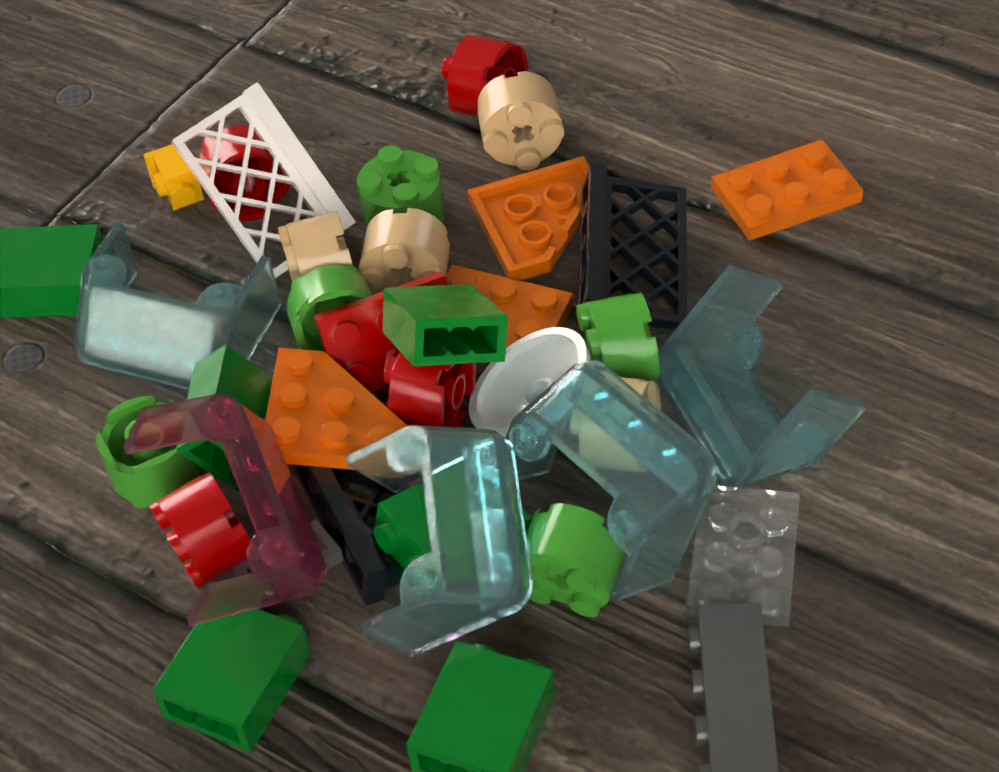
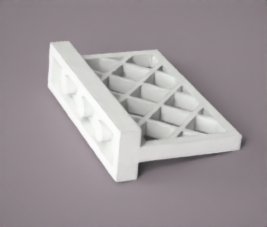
[171,82,356,282]

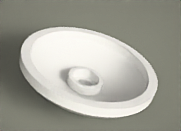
[469,327,591,441]

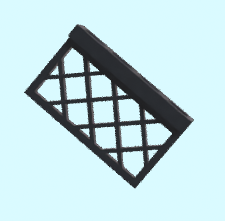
[577,163,687,331]
[293,438,431,606]

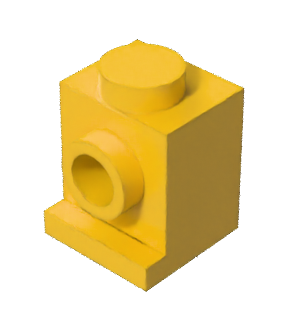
[143,144,204,210]

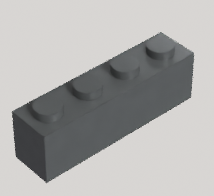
[688,602,779,772]

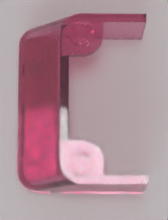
[124,394,327,627]

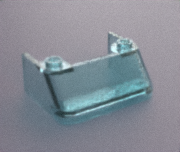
[73,222,281,390]
[656,265,866,489]
[491,360,717,600]
[346,425,533,657]

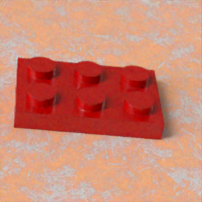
[314,271,448,393]

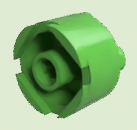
[357,145,445,226]
[287,265,374,351]
[576,293,660,381]
[96,396,200,508]
[514,503,629,617]

